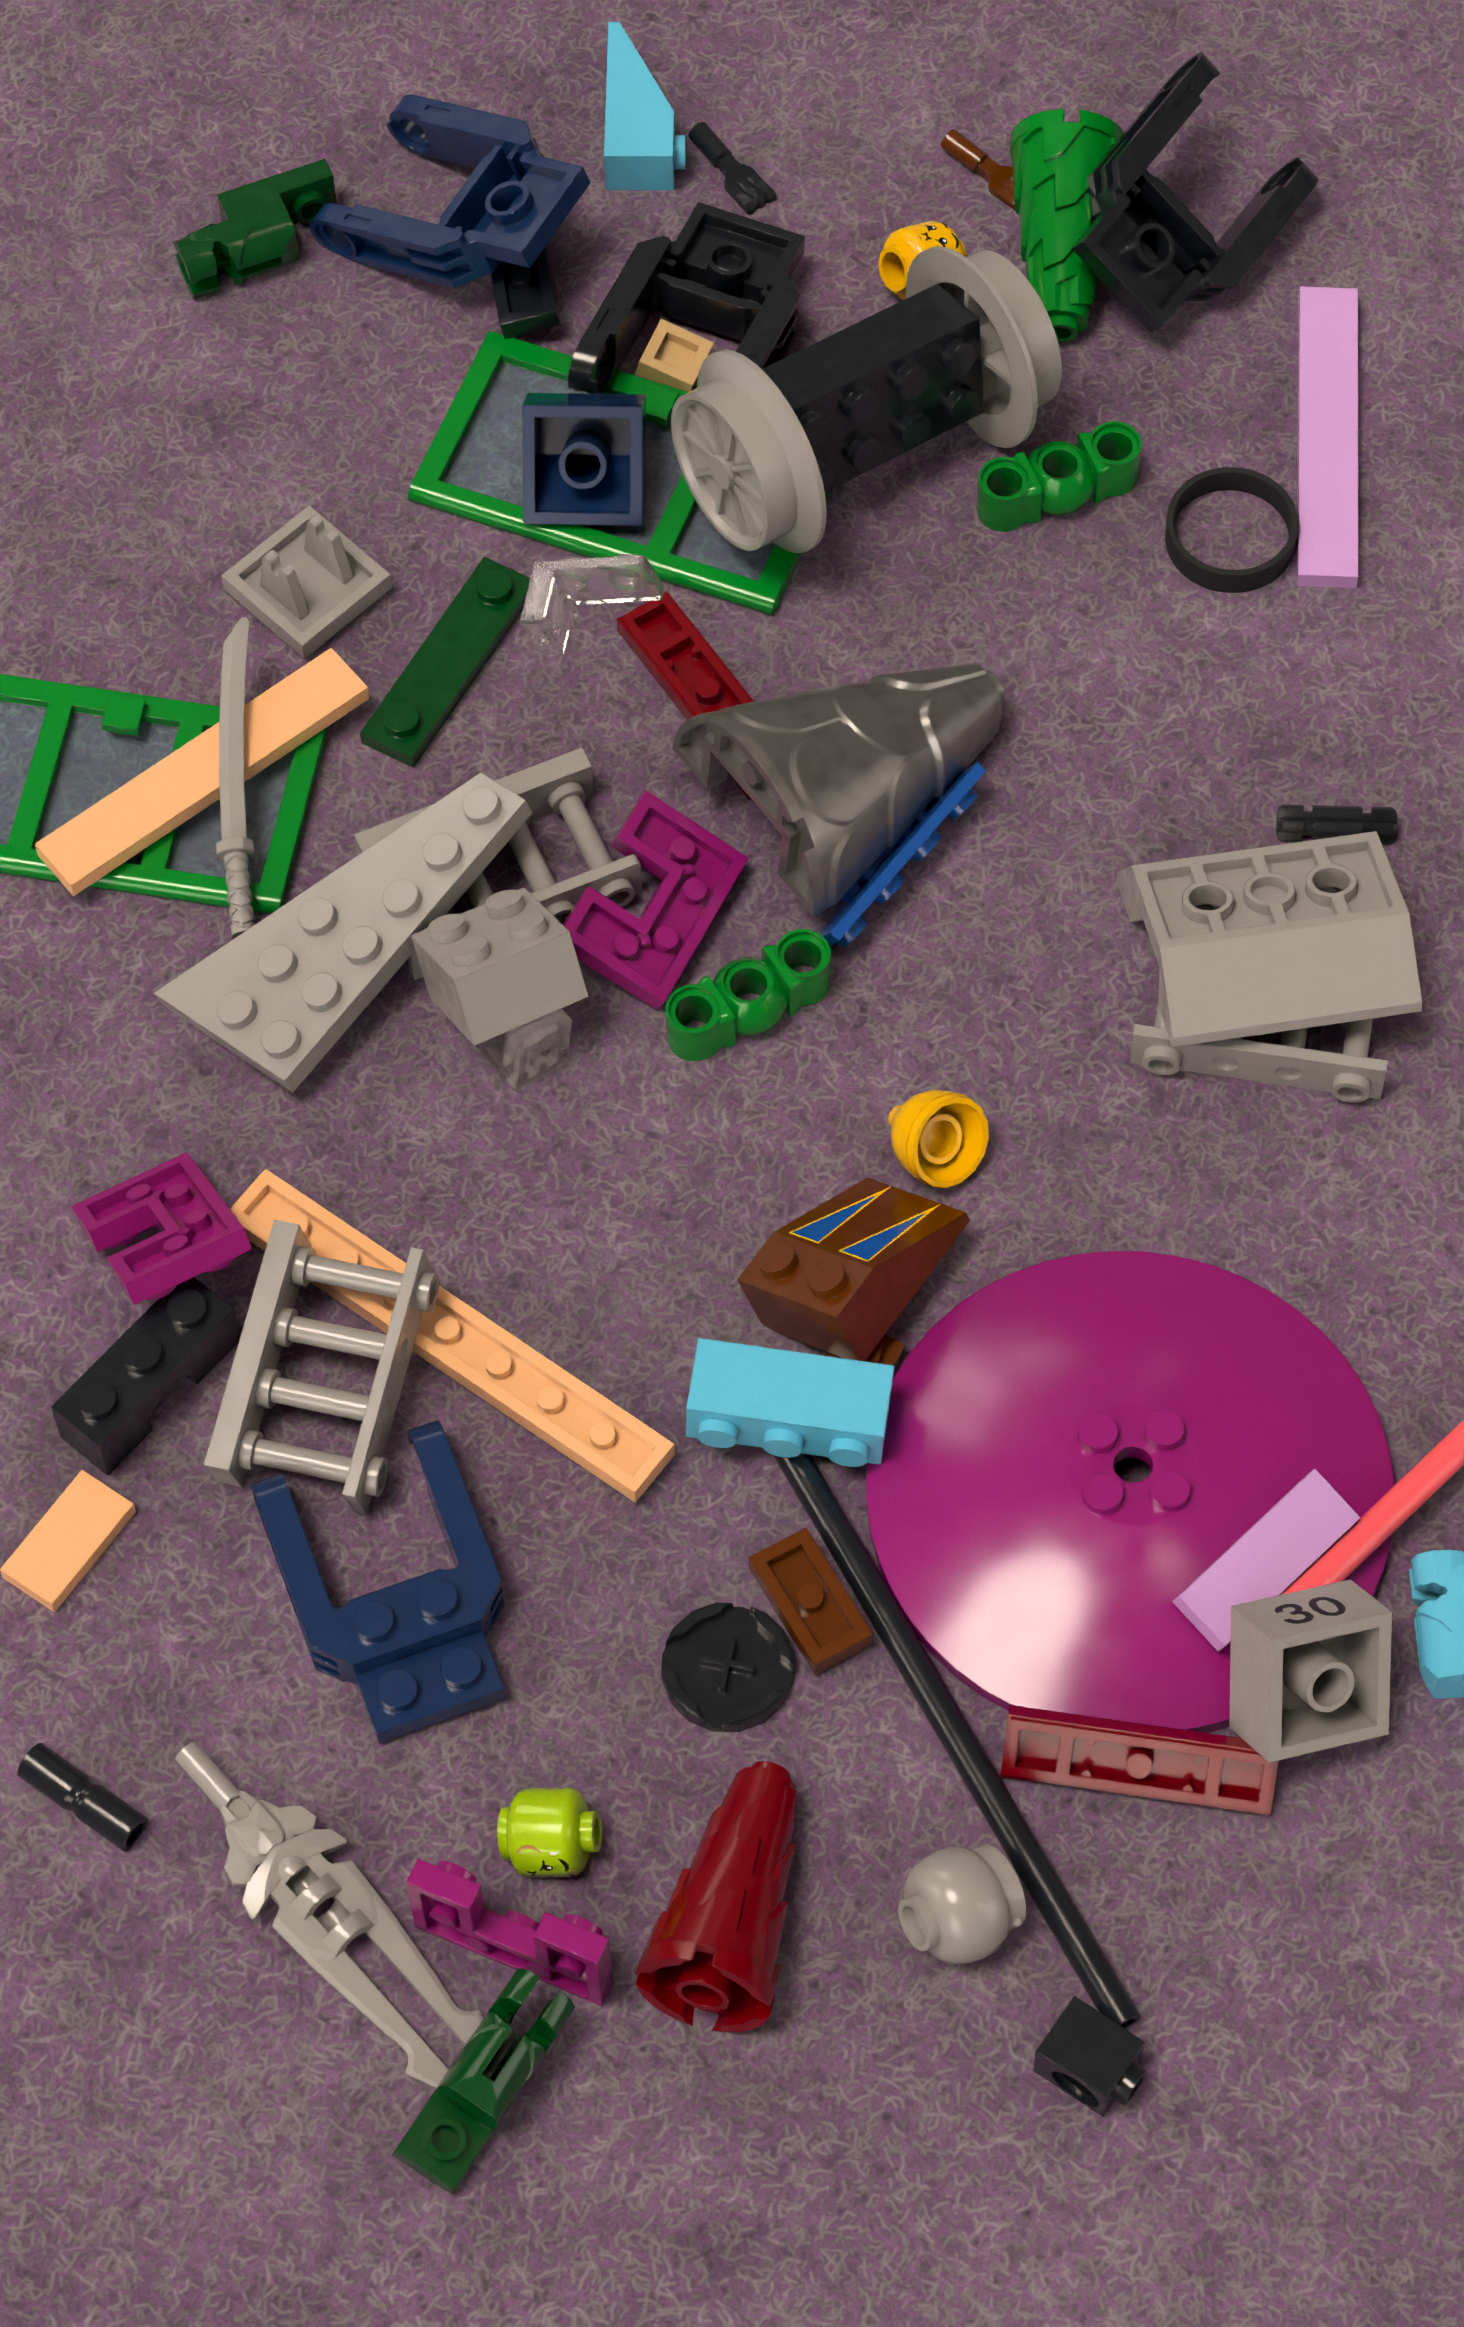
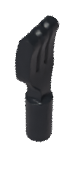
[688,122,776,215]

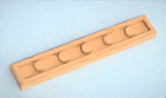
[35,648,369,896]

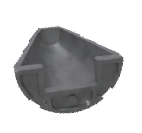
[672,664,1005,916]

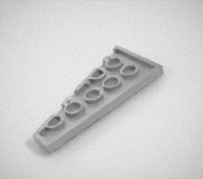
[154,773,533,1093]

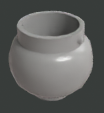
[898,1844,1026,1964]

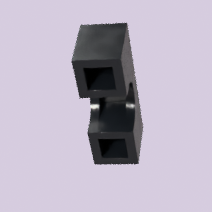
[51,1277,241,1476]

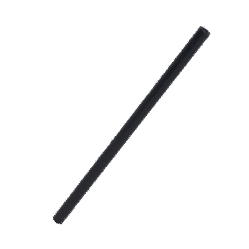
[773,1453,1141,2028]

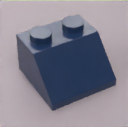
[522,393,646,526]

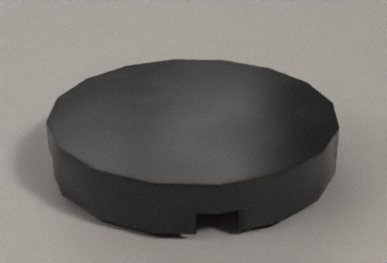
[661,1602,794,1732]

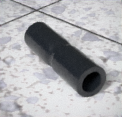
[17,1743,148,1852]

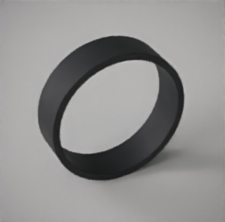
[1165,467,1298,593]

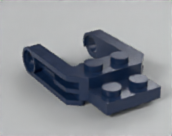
[310,94,591,288]
[250,1420,506,1744]

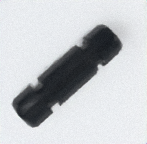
[1276,804,1398,844]

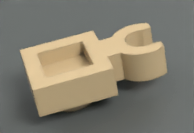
[635,319,714,392]

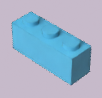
[686,1338,894,1467]

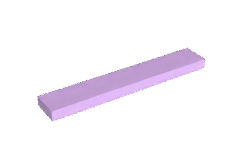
[1297,286,1358,588]

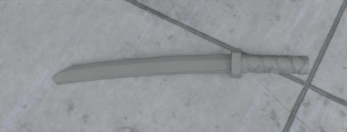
[216,617,255,939]

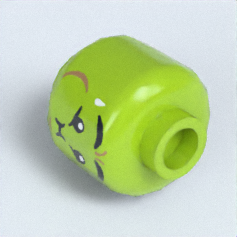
[497,1787,602,1878]

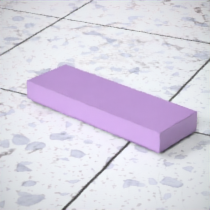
[1172,1468,1360,1651]

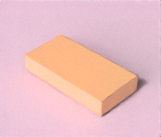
[0,1470,136,1612]

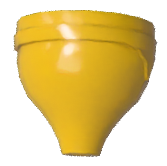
[888,1089,989,1188]

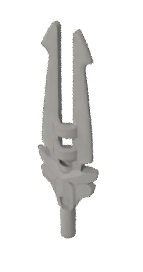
[175,1741,483,2089]

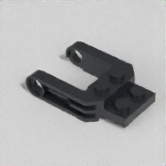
[1071,52,1319,332]
[568,202,805,394]

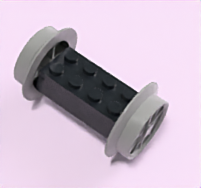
[671,246,1062,553]

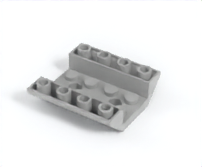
[1116,831,1422,1047]

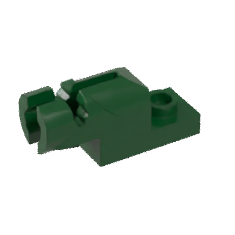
[173,159,337,300]
[392,1968,575,2194]

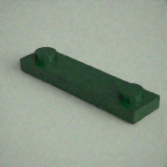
[360,557,536,768]

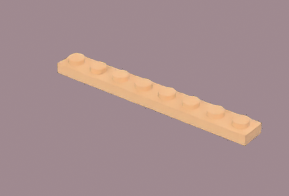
[230,1169,675,1503]

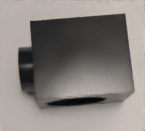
[1033,1996,1147,2117]

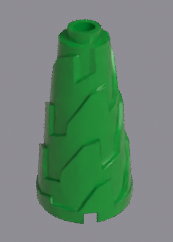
[1010,109,1124,342]

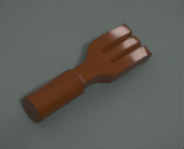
[941,129,1016,211]

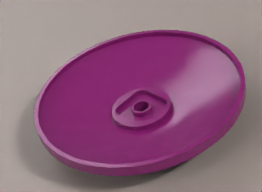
[866,1251,1394,1733]

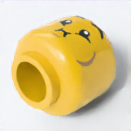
[878,221,967,300]

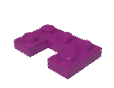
[563,790,749,1010]
[71,1152,252,1305]
[406,1858,613,2007]

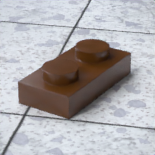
[748,1527,873,1675]

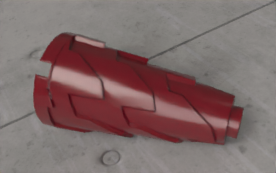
[635,1761,798,2032]

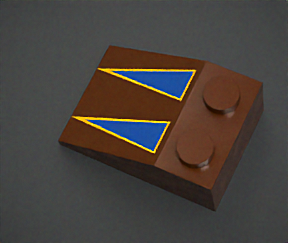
[737,1177,970,1361]

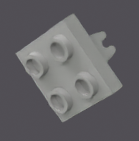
[221,505,392,659]

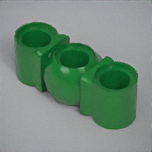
[976,421,1142,532]
[665,929,831,1061]

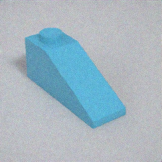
[604,22,686,190]

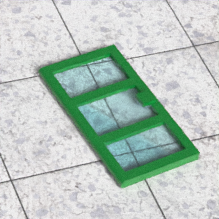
[408,331,830,616]
[0,674,328,914]

